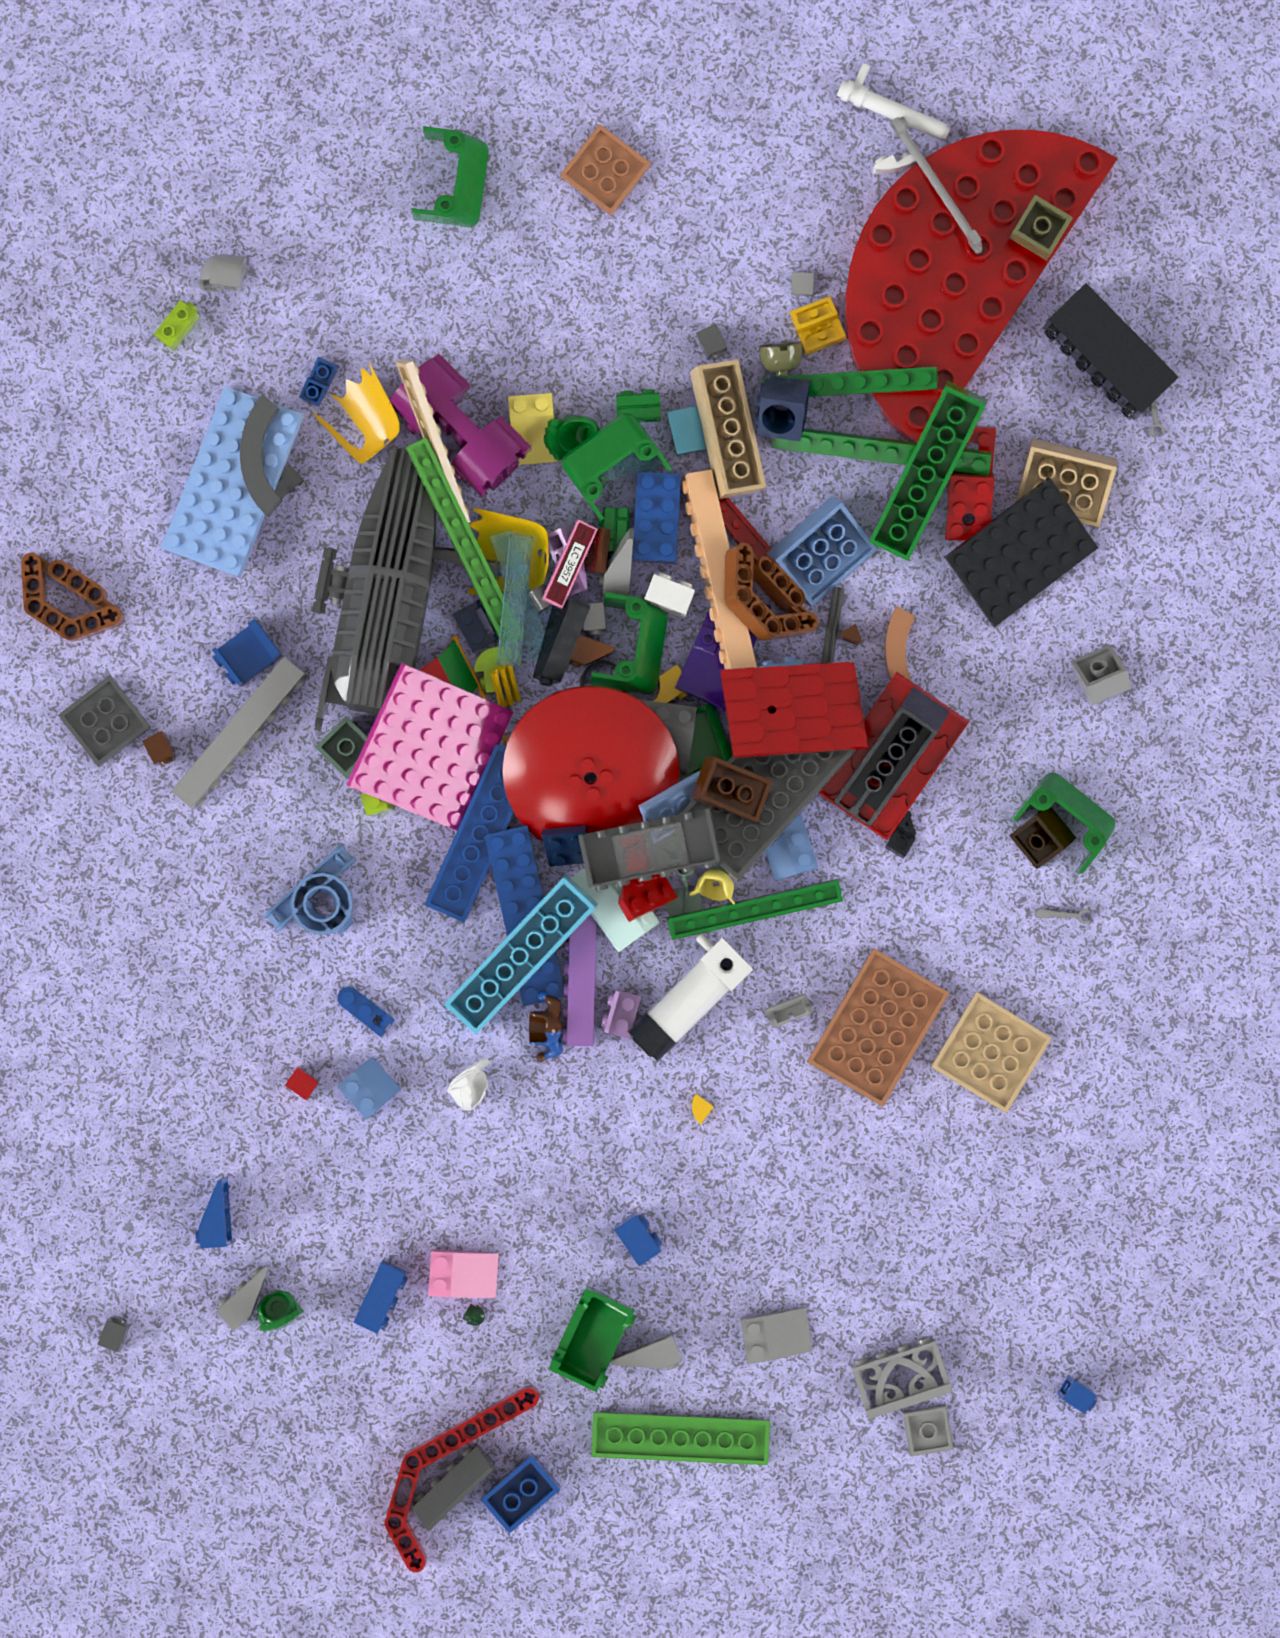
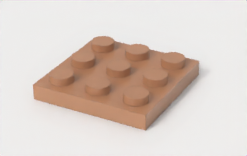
[560,124,651,217]

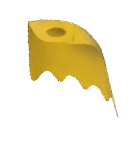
[313,363,400,464]
[467,508,549,595]

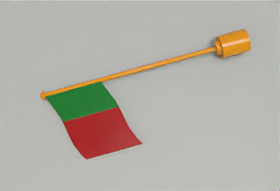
[420,635,509,745]

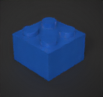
[614,1211,662,1267]

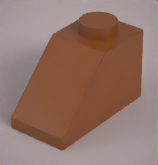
[568,635,615,668]

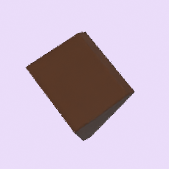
[839,624,861,645]

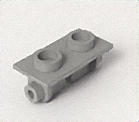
[765,993,813,1028]

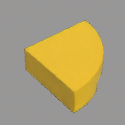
[692,1094,714,1124]

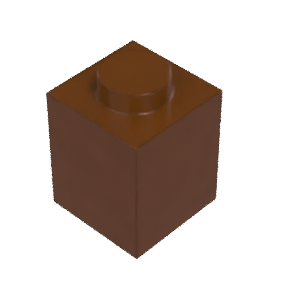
[142,731,177,767]

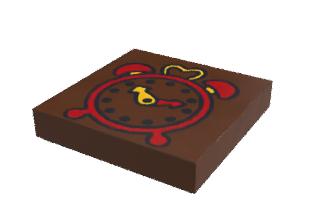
[584,528,610,574]

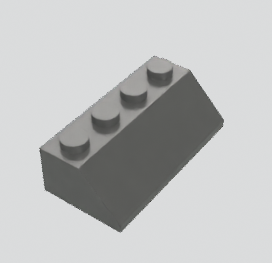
[412,1443,495,1532]

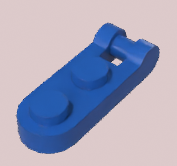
[338,987,395,1037]

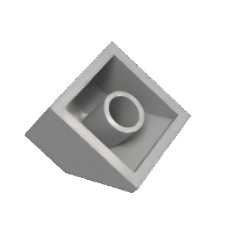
[1070,644,1132,706]

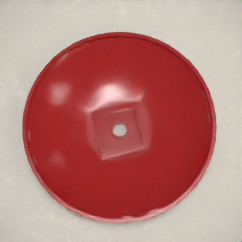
[503,686,680,850]

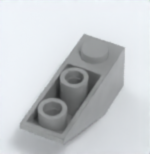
[216,1265,270,1331]

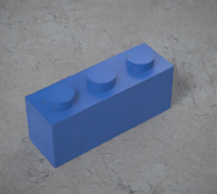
[353,1260,408,1334]

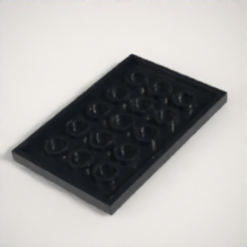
[944,477,1098,627]

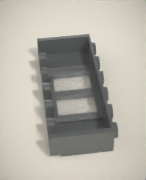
[578,808,721,891]

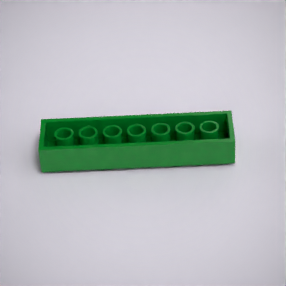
[869,381,988,561]

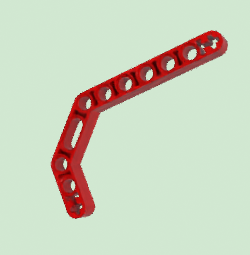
[385,1385,540,1573]

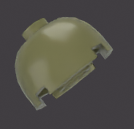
[759,342,803,376]

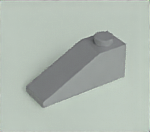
[599,528,634,596]
[611,1334,682,1370]

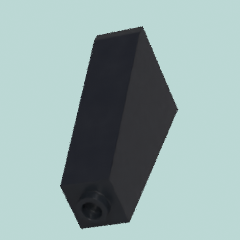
[532,598,591,686]

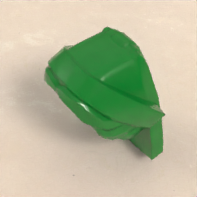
[544,414,599,460]
[257,1290,304,1332]

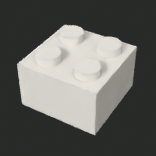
[644,573,695,619]

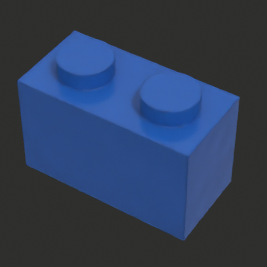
[1057,1375,1097,1414]

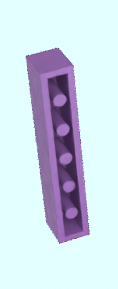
[563,914,597,1046]

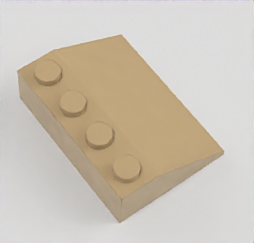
[1015,438,1117,527]

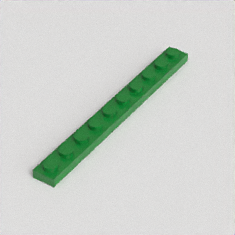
[771,428,992,476]

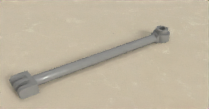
[890,117,982,253]

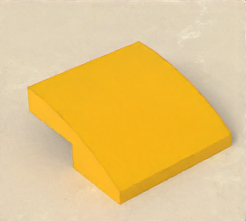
[790,296,847,356]

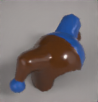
[529,991,563,1062]

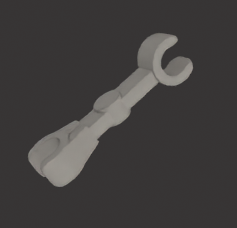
[1149,401,1165,437]
[1035,909,1091,924]

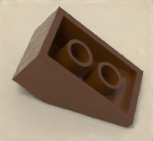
[691,757,773,823]

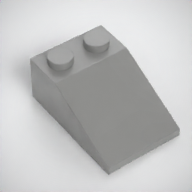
[740,1307,812,1364]

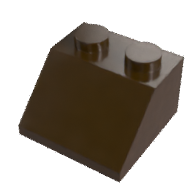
[1009,807,1076,869]

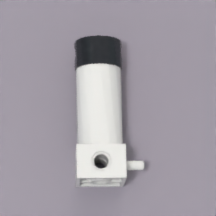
[628,934,753,1062]

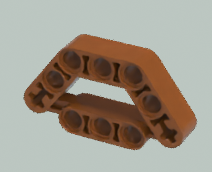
[724,543,819,641]
[21,553,125,642]

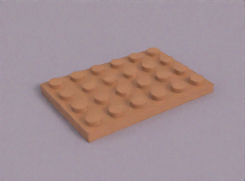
[807,948,949,1107]

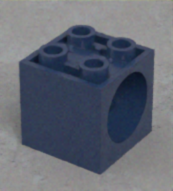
[754,375,811,442]

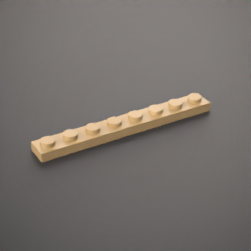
[396,358,470,523]

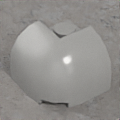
[199,254,248,293]

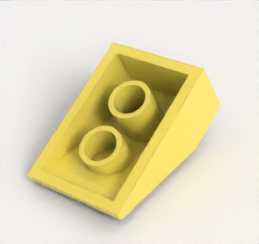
[508,393,558,465]

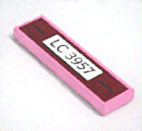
[541,519,598,609]

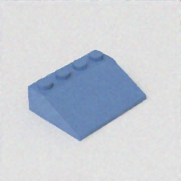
[766,496,878,607]

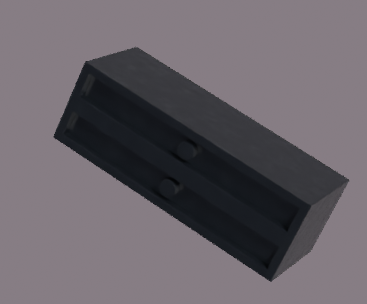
[1043,283,1178,421]

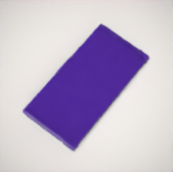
[675,602,772,711]

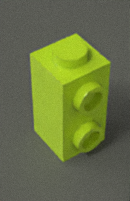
[154,300,200,351]
[360,793,395,816]

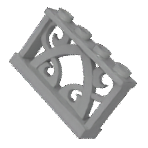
[851,1337,953,1419]

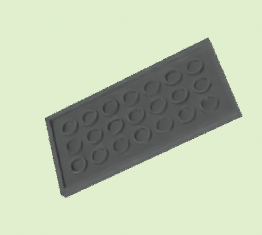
[680,749,856,881]

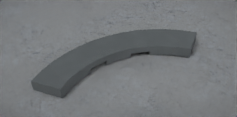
[240,394,283,517]

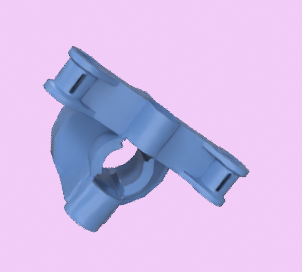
[263,844,357,935]

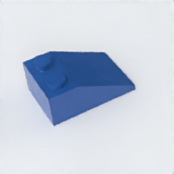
[196,1177,233,1249]

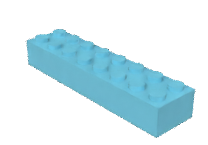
[444,874,598,1034]

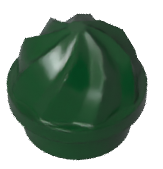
[462,1304,485,1326]

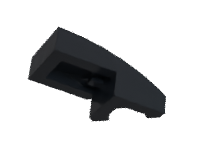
[885,810,917,859]

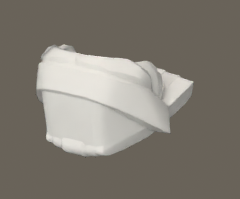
[447,1058,491,1111]

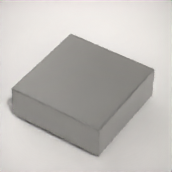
[791,272,814,296]

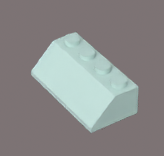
[571,868,660,953]

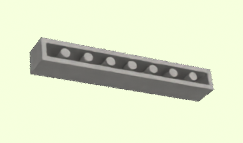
[171,657,306,809]

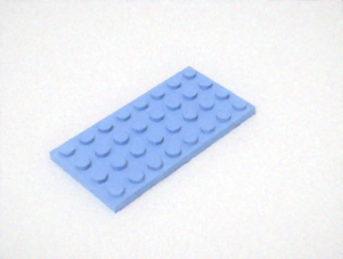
[161,386,304,578]

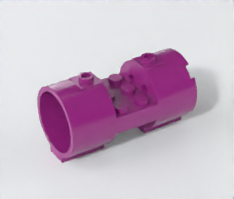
[389,353,532,498]

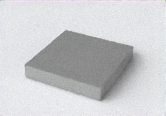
[902,1405,954,1457]

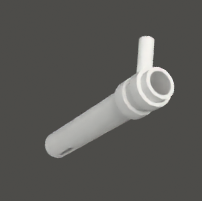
[837,63,950,140]

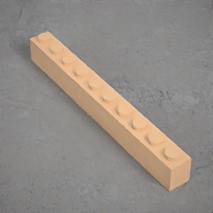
[680,469,757,669]

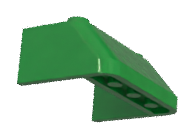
[412,126,489,227]
[561,413,672,520]
[590,592,668,694]
[1010,773,1116,874]

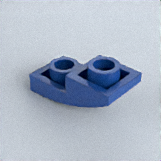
[299,357,339,407]

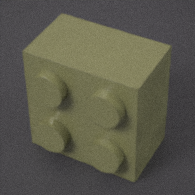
[1009,195,1073,261]

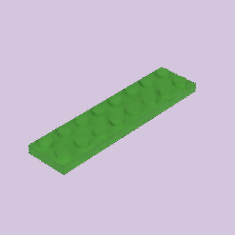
[591,1411,770,1465]

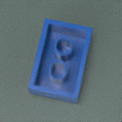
[480,1452,561,1534]

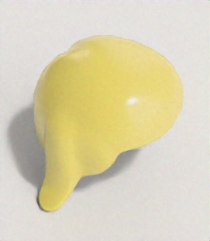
[689,869,735,904]

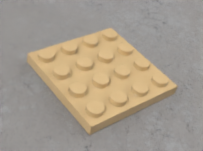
[931,992,1052,1113]

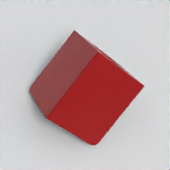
[285,1066,318,1100]

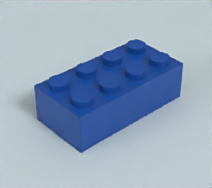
[632,472,681,564]

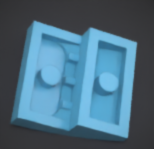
[667,406,707,456]

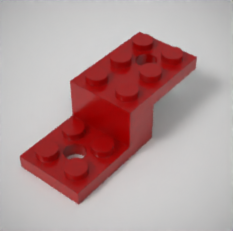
[945,425,996,541]

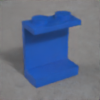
[212,619,283,687]

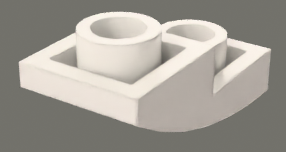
[872,152,917,174]

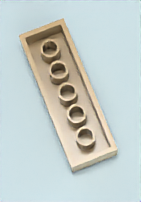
[690,359,766,499]

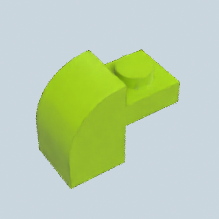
[474,646,509,694]

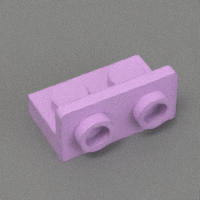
[601,990,641,1039]

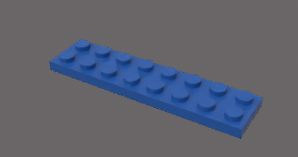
[424,745,514,923]
[484,826,564,1006]

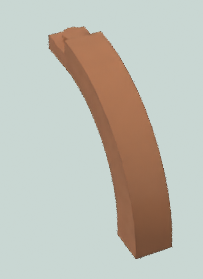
[884,606,916,682]

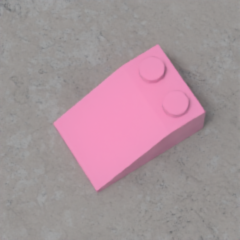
[428,1249,499,1298]

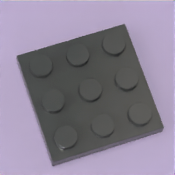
[58,675,151,767]

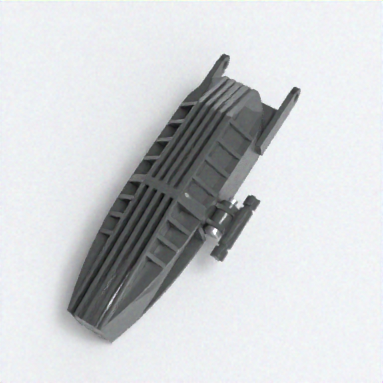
[312,446,436,731]

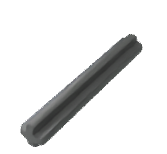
[821,587,845,664]

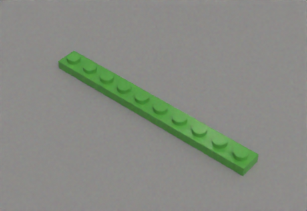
[405,437,523,646]

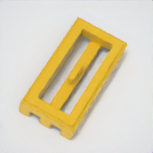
[490,662,521,708]

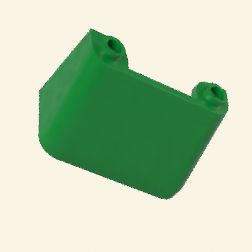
[548,1285,637,1392]

